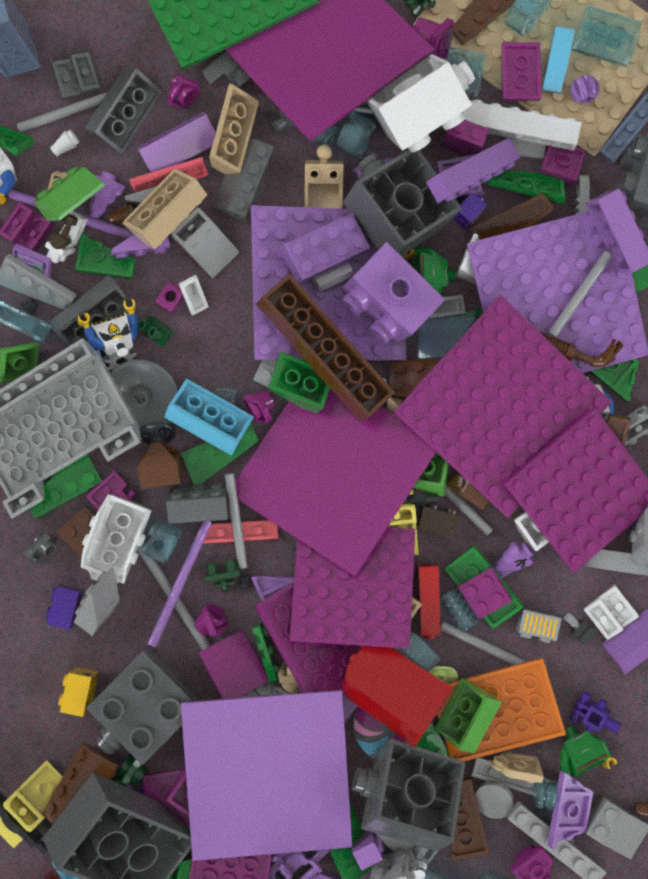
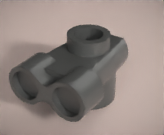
[270,110,294,132]
[23,533,57,564]

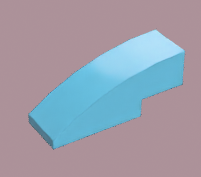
[542,26,575,94]

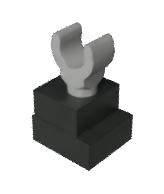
[563,613,597,644]

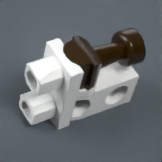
[45,211,88,263]

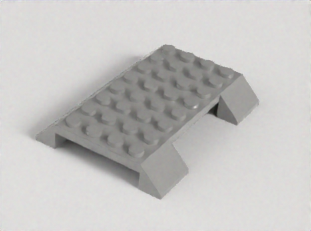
[0,339,141,519]

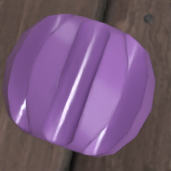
[570,75,600,104]

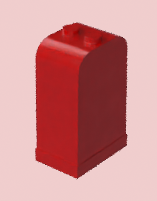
[342,646,453,748]

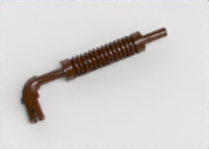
[539,331,623,367]

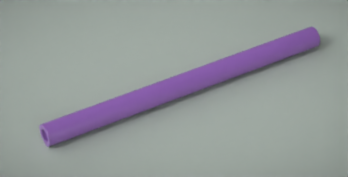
[9,189,134,239]
[147,521,212,647]

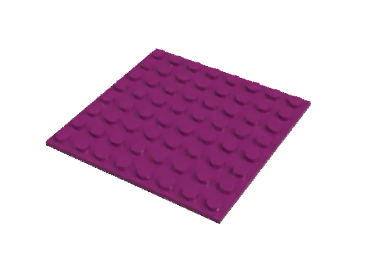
[225,0,435,141]
[394,295,612,518]
[235,389,436,577]

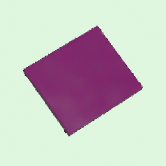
[198,630,269,699]

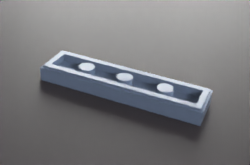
[598,93,648,164]

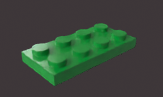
[444,545,524,629]
[329,798,373,879]

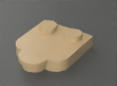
[491,752,544,783]

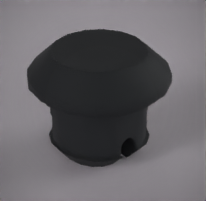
[21,298,39,314]
[238,574,254,589]

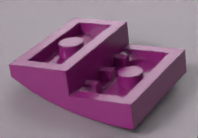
[0,202,54,252]

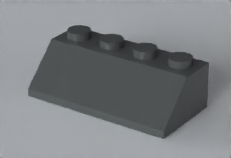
[84,66,163,154]
[212,139,275,222]
[49,275,138,347]

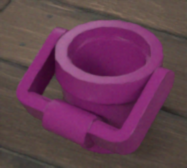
[167,74,201,109]
[243,390,274,424]
[194,603,228,637]

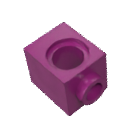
[155,283,184,315]

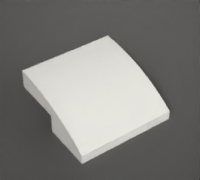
[584,585,639,640]

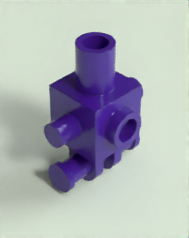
[569,691,622,734]

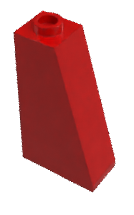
[416,563,441,639]

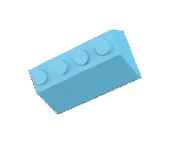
[164,379,254,456]

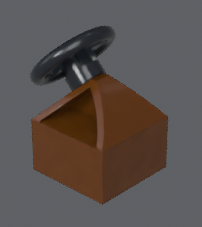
[137,422,183,489]

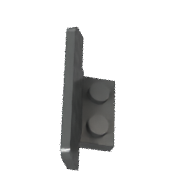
[203,52,250,87]

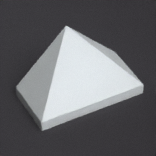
[179,275,209,316]

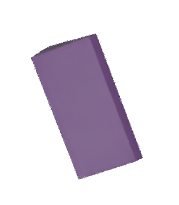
[601,609,648,675]

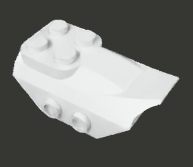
[81,494,152,584]

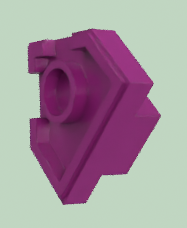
[510,844,553,879]

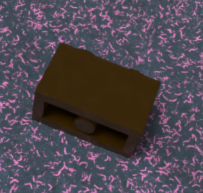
[417,504,461,539]

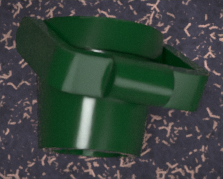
[114,753,148,787]

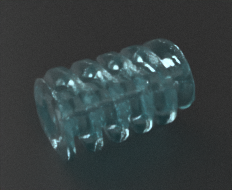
[440,588,479,632]

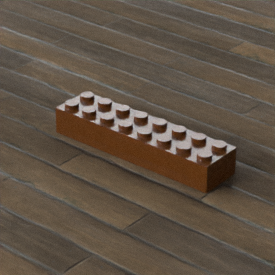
[256,273,395,422]

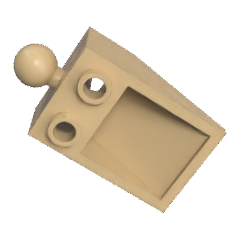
[305,144,343,209]

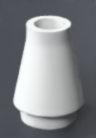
[50,130,80,157]

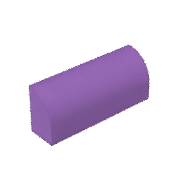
[137,112,216,172]

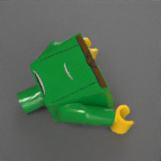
[403,248,456,294]
[560,726,617,778]

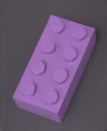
[585,189,648,273]
[280,213,370,284]

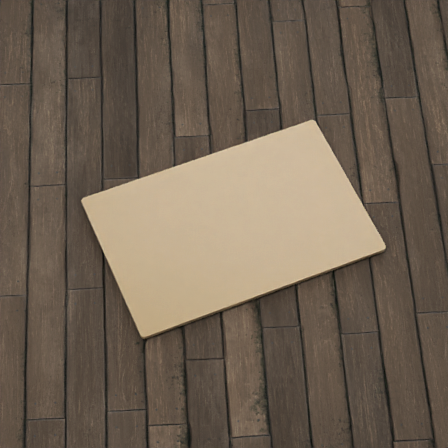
[413,0,648,156]

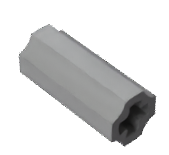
[312,261,354,293]

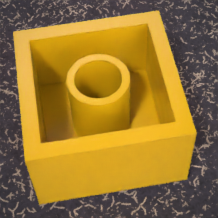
[58,667,99,717]

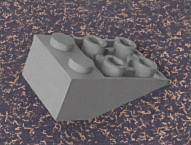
[170,207,240,279]
[74,567,120,636]

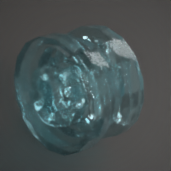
[312,125,340,146]
[535,780,557,810]

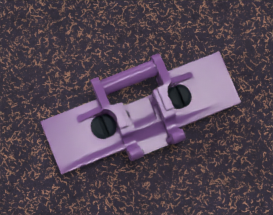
[269,849,330,879]

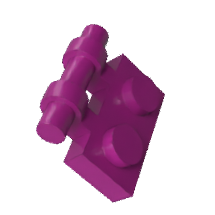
[86,471,137,511]

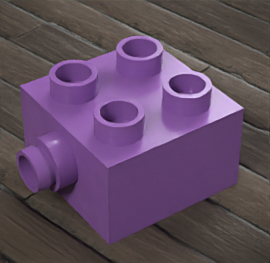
[341,242,445,343]

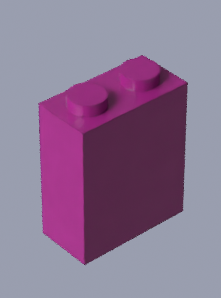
[441,119,489,156]

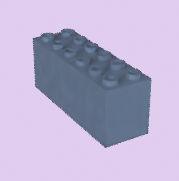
[0,0,41,78]

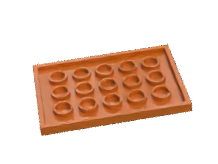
[437,657,566,761]

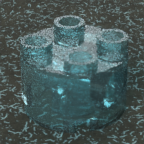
[337,111,377,157]
[142,520,182,564]

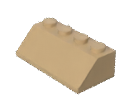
[209,84,259,175]
[122,169,207,250]

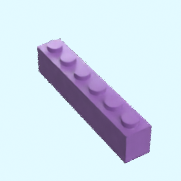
[426,137,521,203]

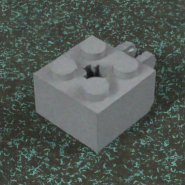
[370,849,428,879]

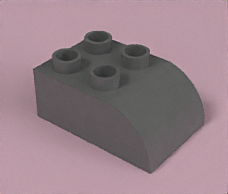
[43,773,192,879]

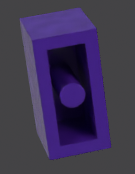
[453,193,486,231]
[46,585,83,630]

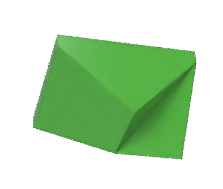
[0,342,39,384]

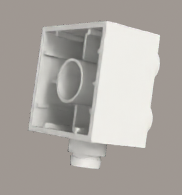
[366,54,475,152]

